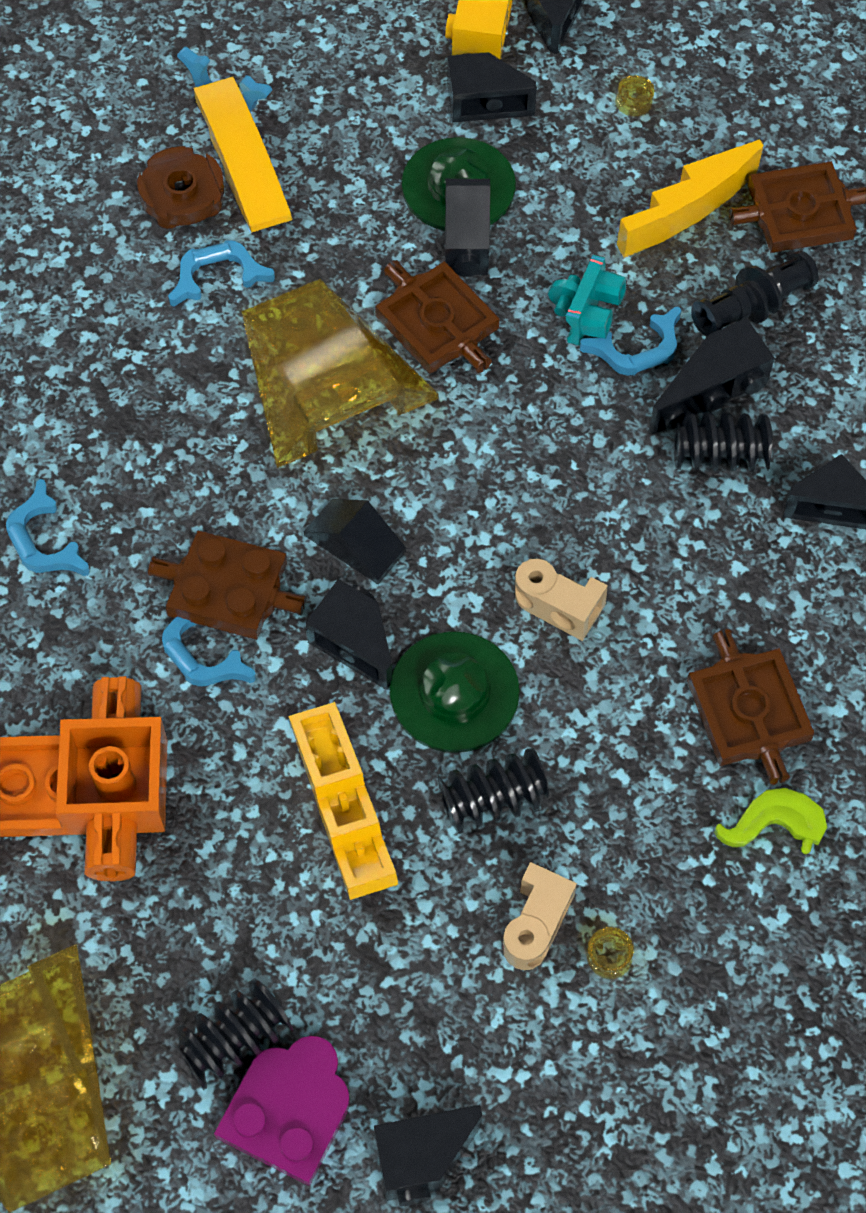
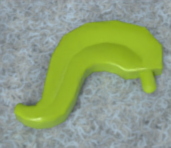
[714,788,827,854]

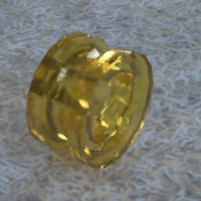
[615,75,655,117]
[587,927,634,979]

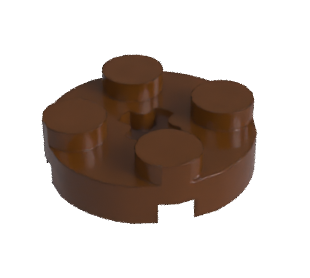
[137,146,224,229]

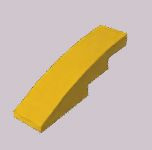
[193,77,292,233]
[617,139,764,258]
[289,702,398,900]

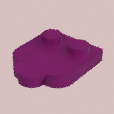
[214,1036,350,1187]

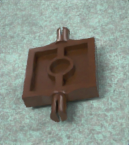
[729,161,866,253]
[375,260,500,374]
[148,530,307,640]
[687,629,815,785]

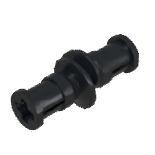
[691,251,819,337]

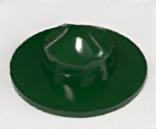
[402,137,516,231]
[390,632,519,753]

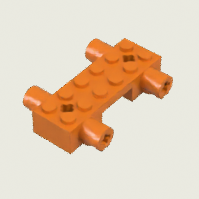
[0,676,168,881]

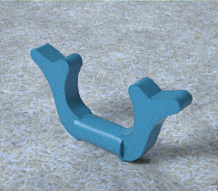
[177,47,272,113]
[168,240,275,306]
[580,307,681,376]
[6,479,90,576]
[162,617,256,687]

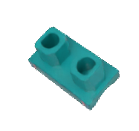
[548,255,626,346]

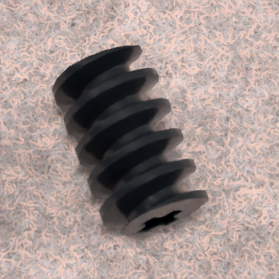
[674,412,773,472]
[438,748,549,834]
[176,978,294,1090]

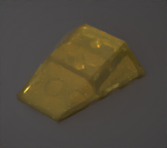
[241,279,439,468]
[0,944,111,1213]

